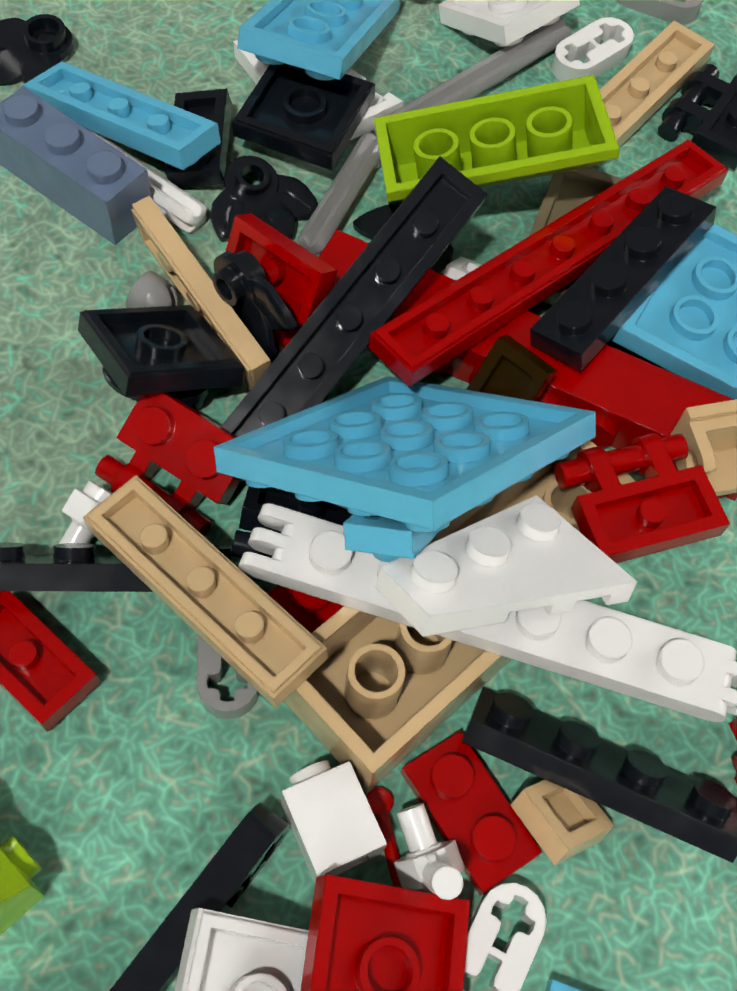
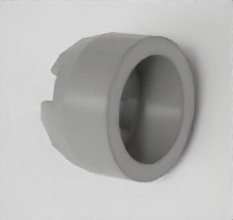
[126,271,178,308]

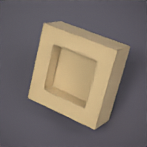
[510,780,615,866]

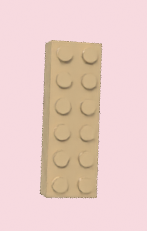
[284,440,635,793]

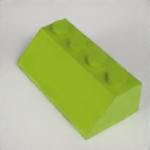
[374,75,620,205]

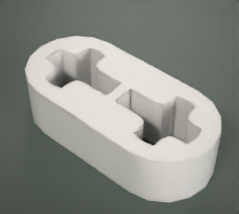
[551,17,634,81]
[463,883,547,991]

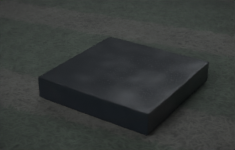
[232,63,375,171]
[78,305,245,397]

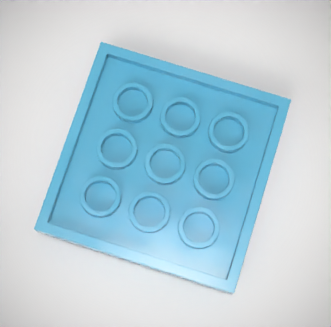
[214,376,596,533]

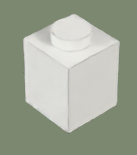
[281,760,387,885]

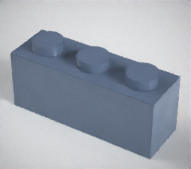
[0,86,151,245]

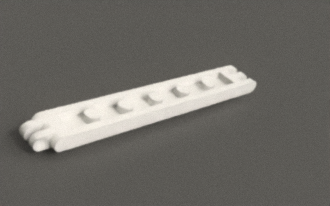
[238,503,737,722]

